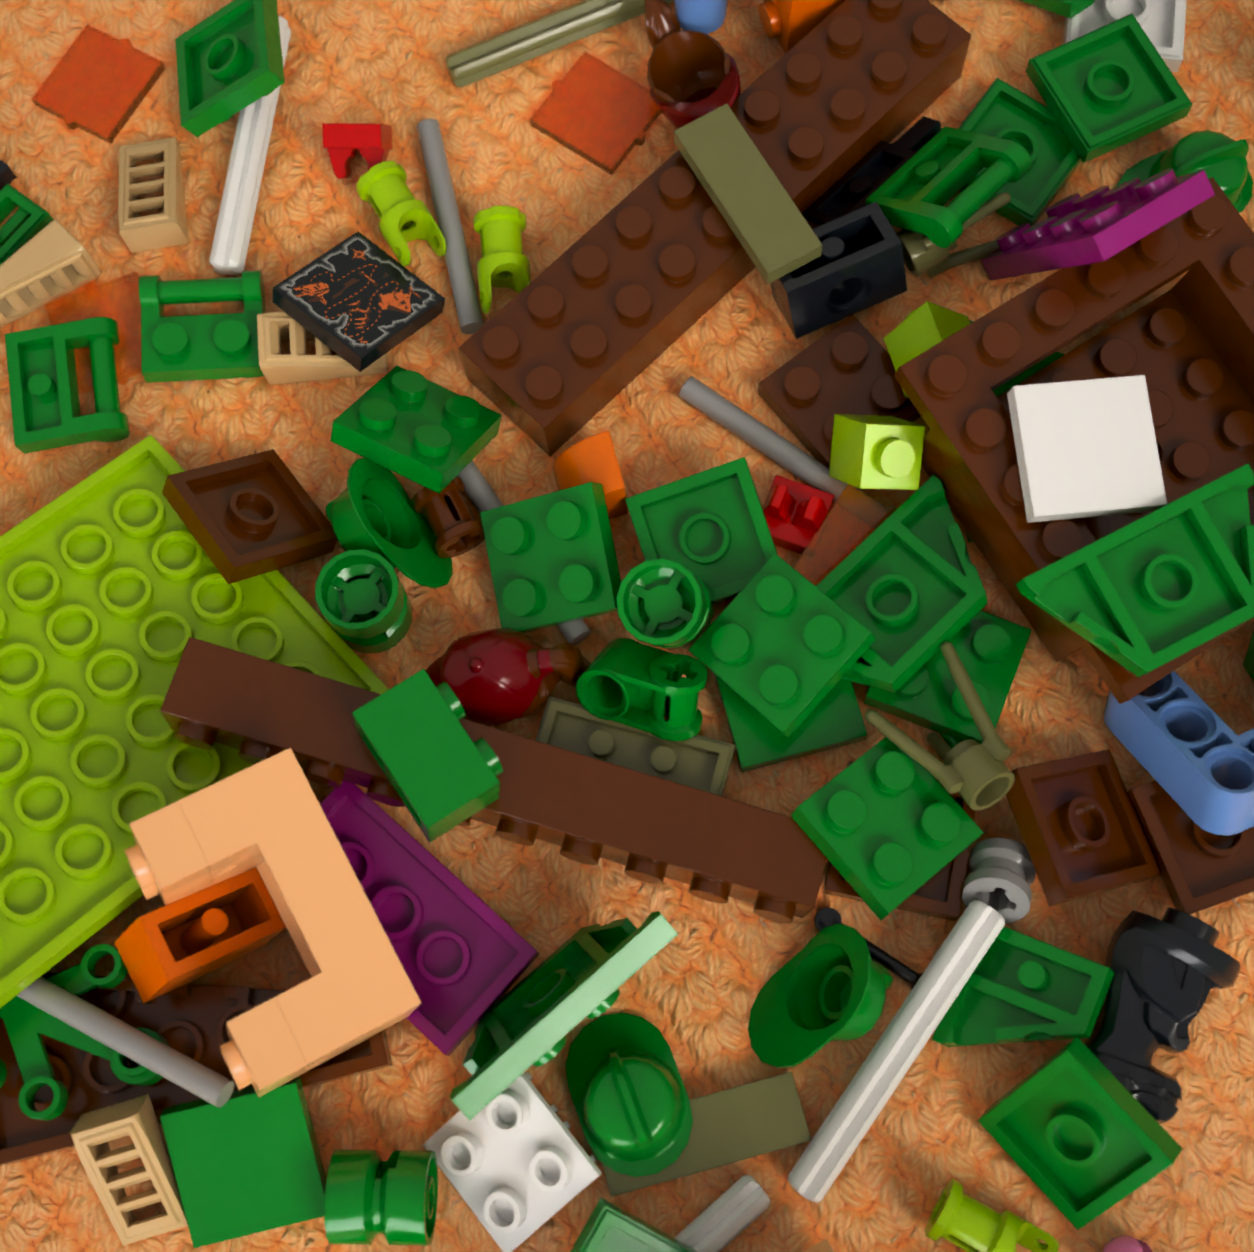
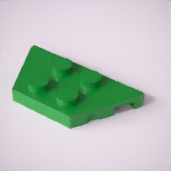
[1015,463,1254,677]
[816,475,987,693]
[450,911,678,1121]

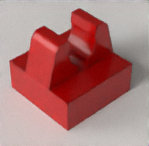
[322,123,392,178]
[763,475,834,558]

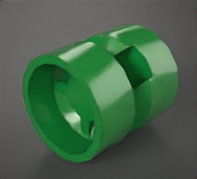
[315,549,412,653]
[616,558,714,650]
[324,1149,438,1245]

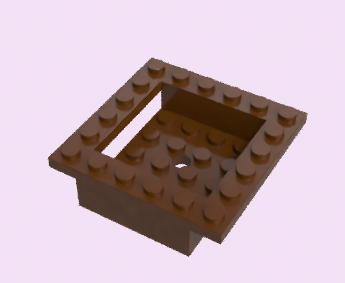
[894,177,1254,704]

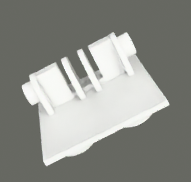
[423,1072,602,1252]

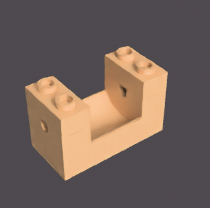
[124,747,421,1098]

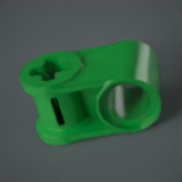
[576,638,708,741]

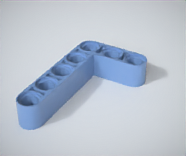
[1104,671,1254,836]

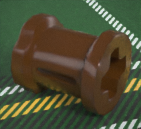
[411,477,485,558]

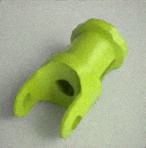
[356,161,446,266]
[473,206,531,313]
[925,1179,1059,1252]

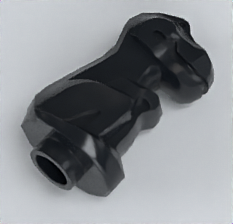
[1084,907,1241,1123]

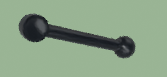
[815,908,923,989]

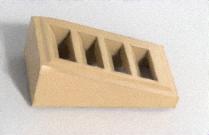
[118,137,189,253]
[0,219,102,328]
[257,312,388,385]
[70,1094,188,1245]

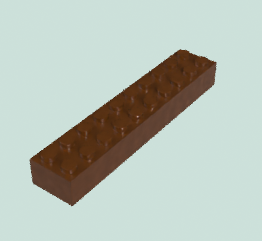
[458,0,971,457]

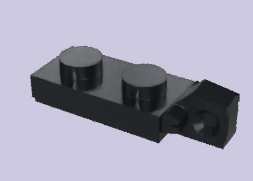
[802,116,942,229]

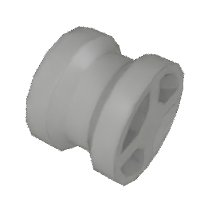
[962,837,1036,923]

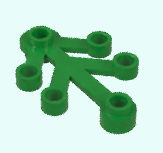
[0,944,170,1121]

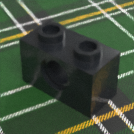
[770,202,907,339]

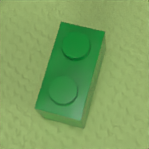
[352,669,504,843]

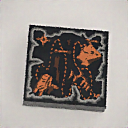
[272,231,445,372]

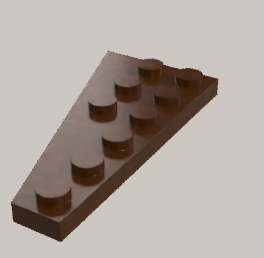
[0,972,393,1167]

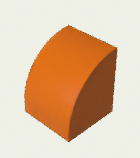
[553,431,628,519]

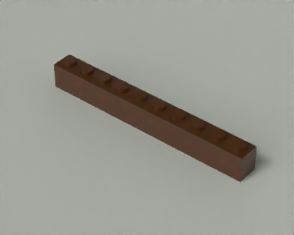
[160,637,827,923]

